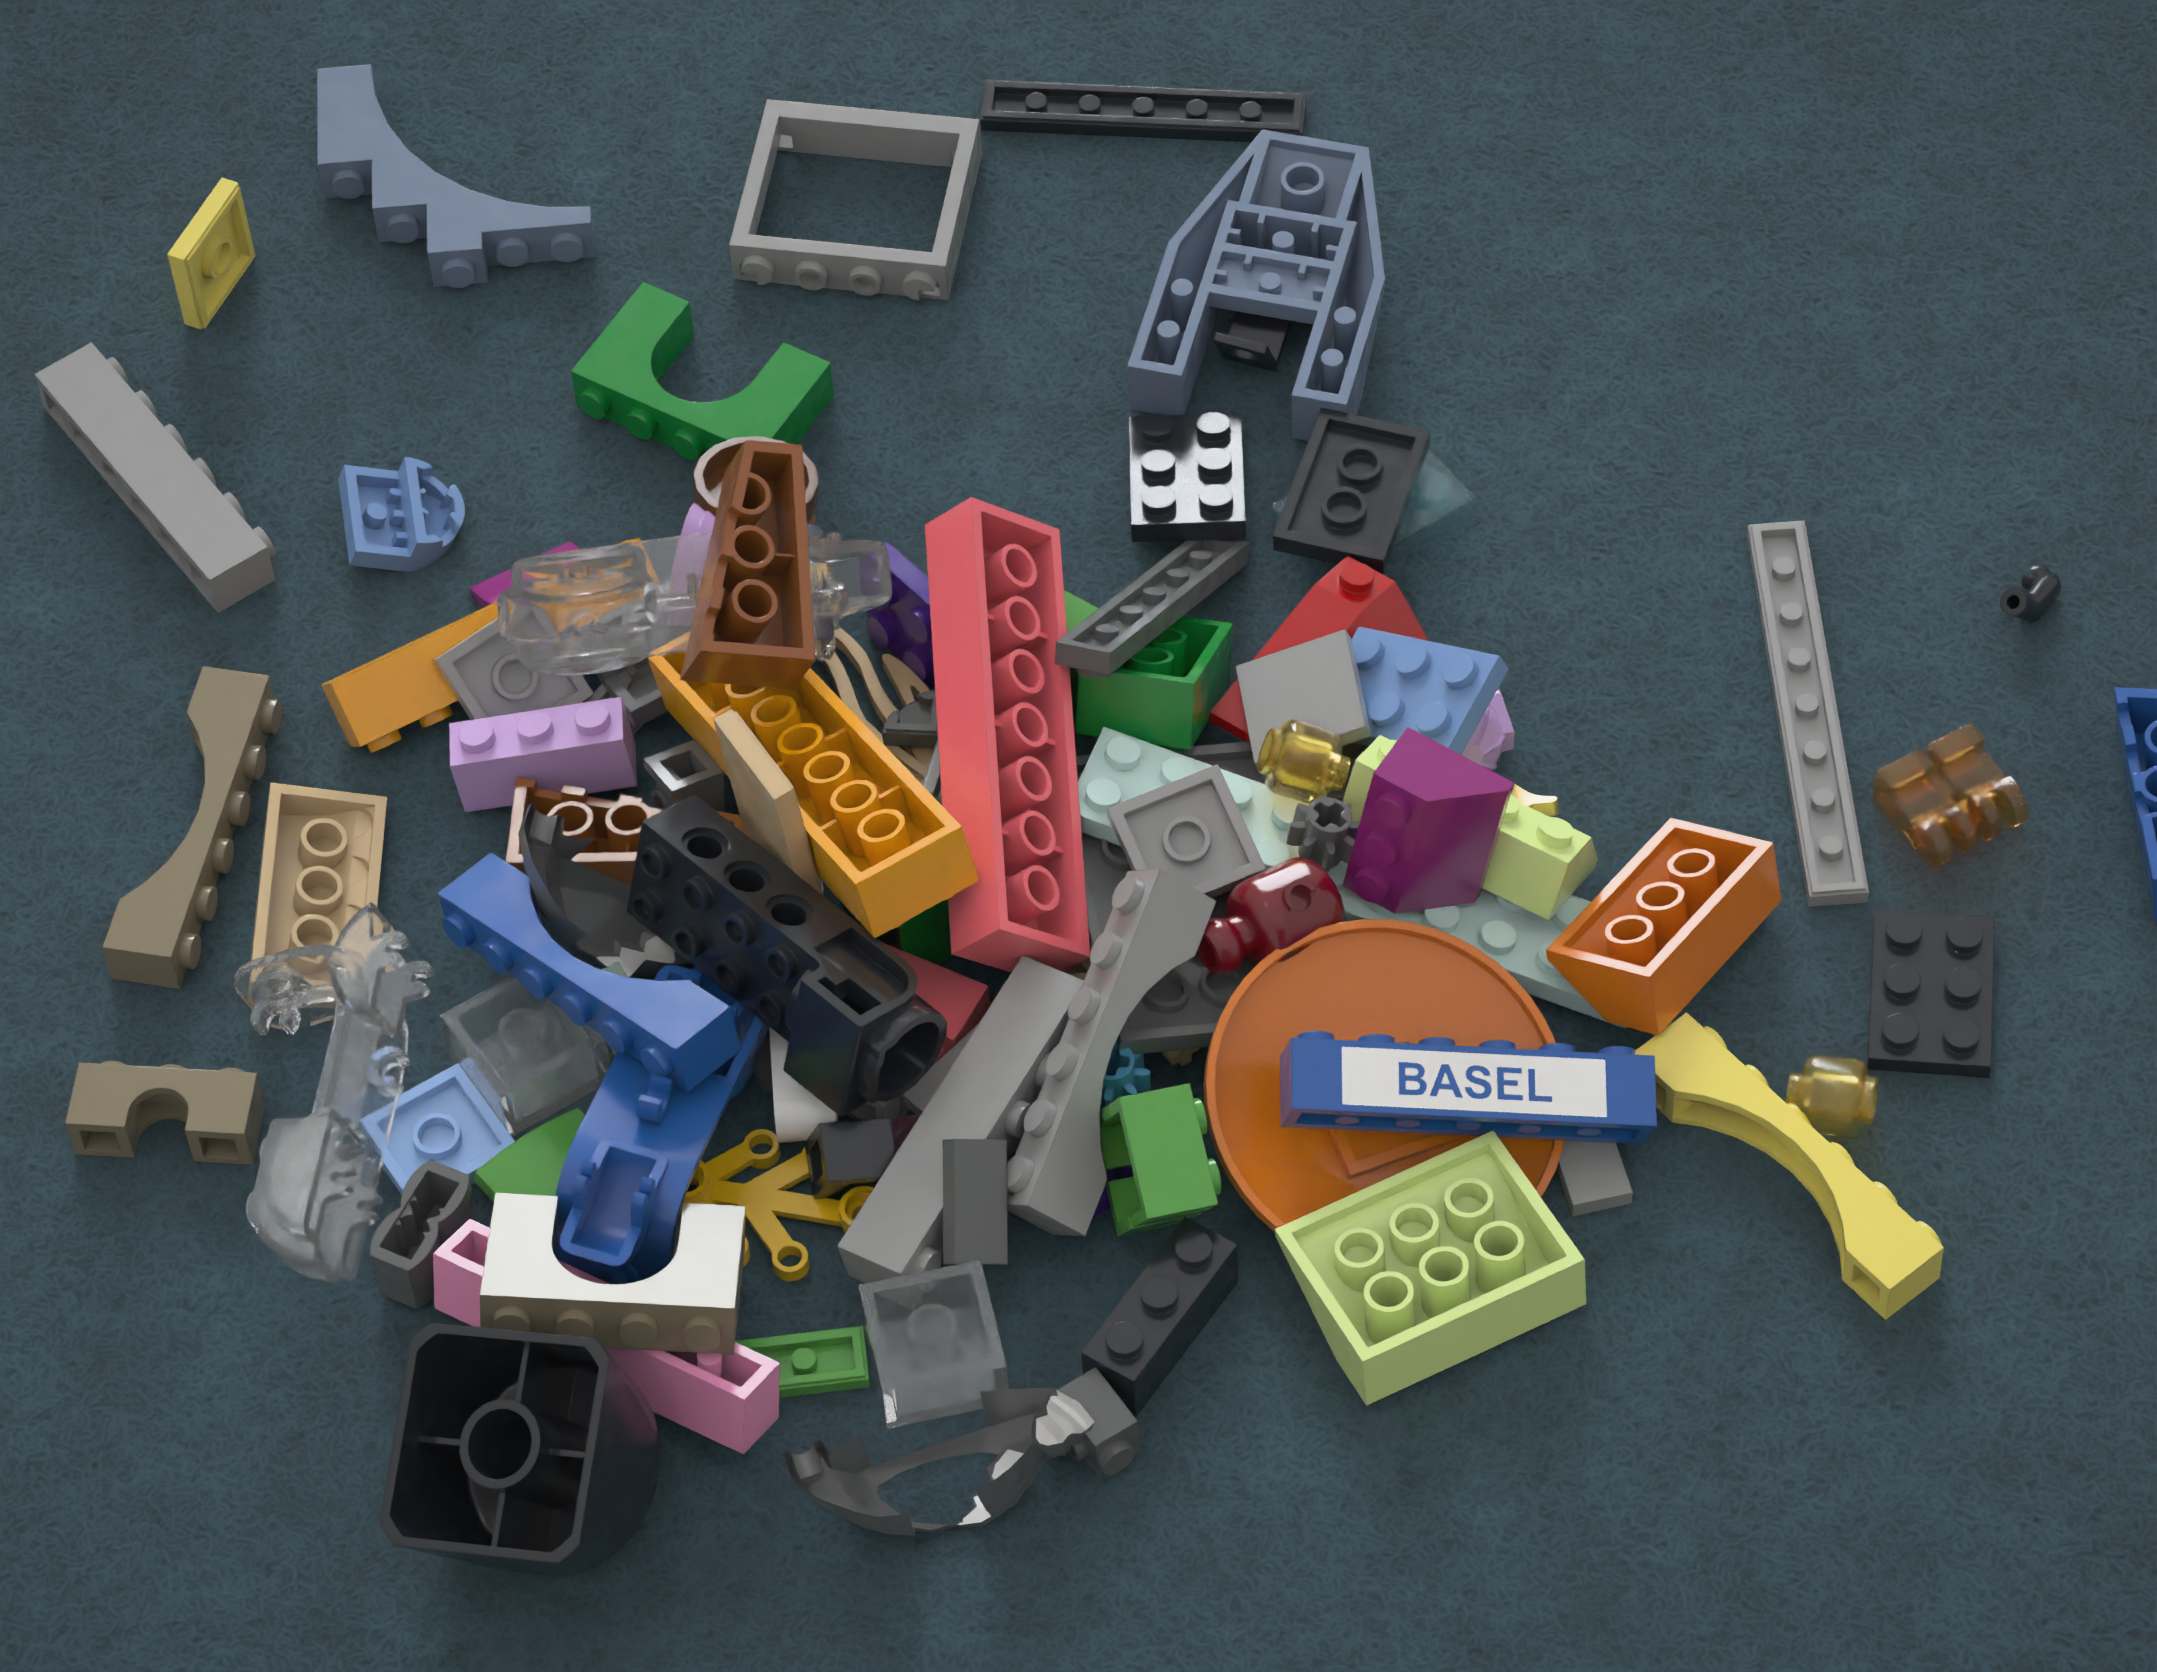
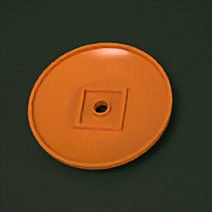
[1204,919,1564,1232]

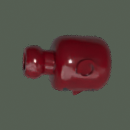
[1197,857,1345,975]

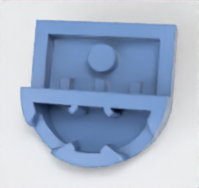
[338,457,465,572]

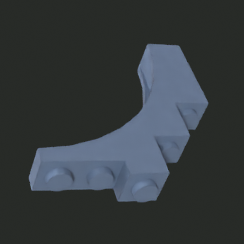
[317,64,596,288]

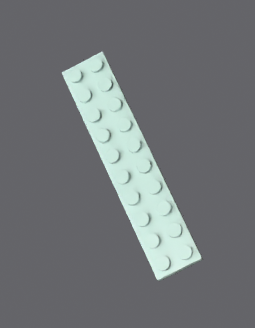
[1078,727,1626,1029]

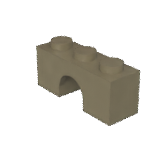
[65,1061,266,1165]

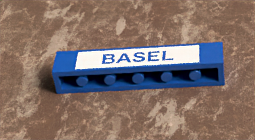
[1280,1031,1657,1144]

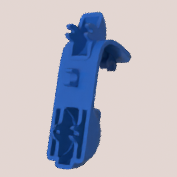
[555,965,768,1284]

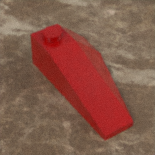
[1208,556,1429,744]

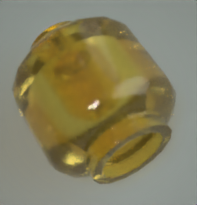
[1257,719,1350,804]
[1786,1054,1879,1138]

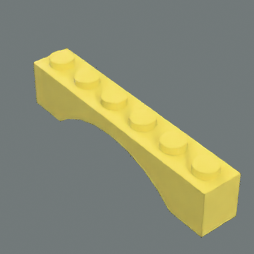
[1635,1012,1944,1320]

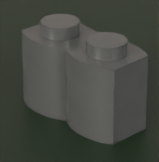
[370,1160,478,1309]

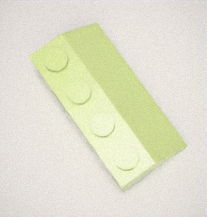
[1342,735,1598,921]

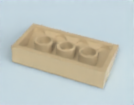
[246,783,387,1004]

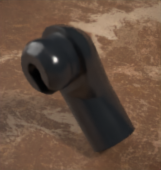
[2000,565,2061,622]

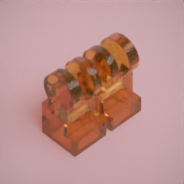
[1871,722,2029,869]

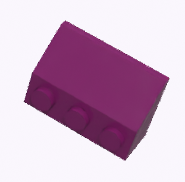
[1342,727,1514,914]

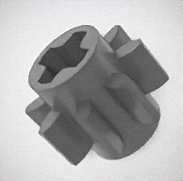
[1286,796,1360,872]

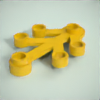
[679,1129,874,1281]

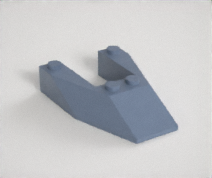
[1127,130,1385,441]

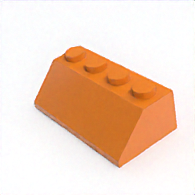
[1546,818,1782,1036]

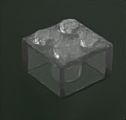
[440,976,610,1136]
[858,1260,1009,1429]

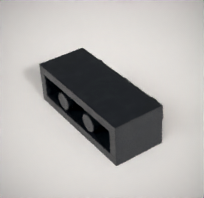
[1081,1216,1238,1417]

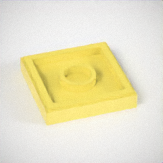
[167,178,256,330]

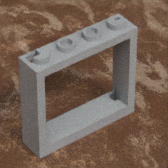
[729,99,982,301]

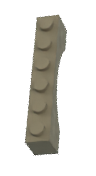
[102,666,282,989]

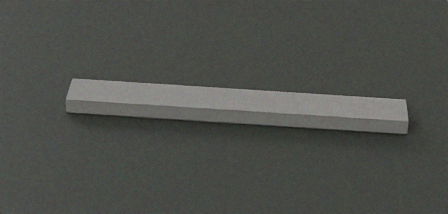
[1747,520,1869,907]

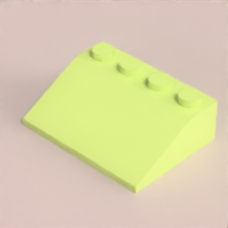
[1275,1130,1586,1406]

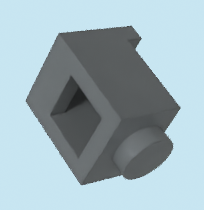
[644,740,725,812]
[1057,1367,1139,1476]

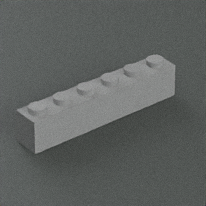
[35,342,276,613]
[837,955,1084,1304]

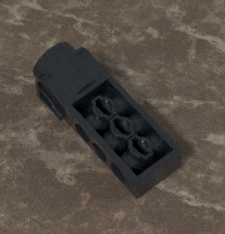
[627,794,947,1116]

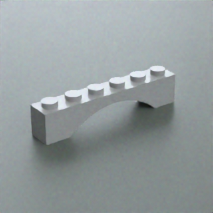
[1007,869,1216,1236]

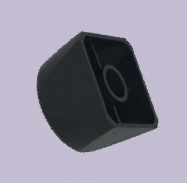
[380,1323,661,1577]

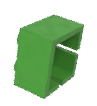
[1099,1083,1221,1237]

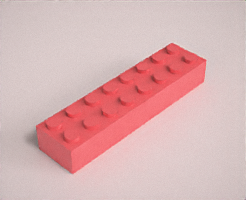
[925,497,1090,973]

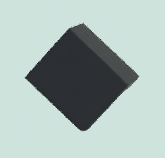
[804,1119,895,1199]

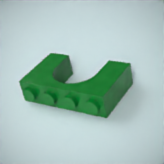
[571,282,834,461]

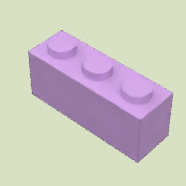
[449,697,637,812]

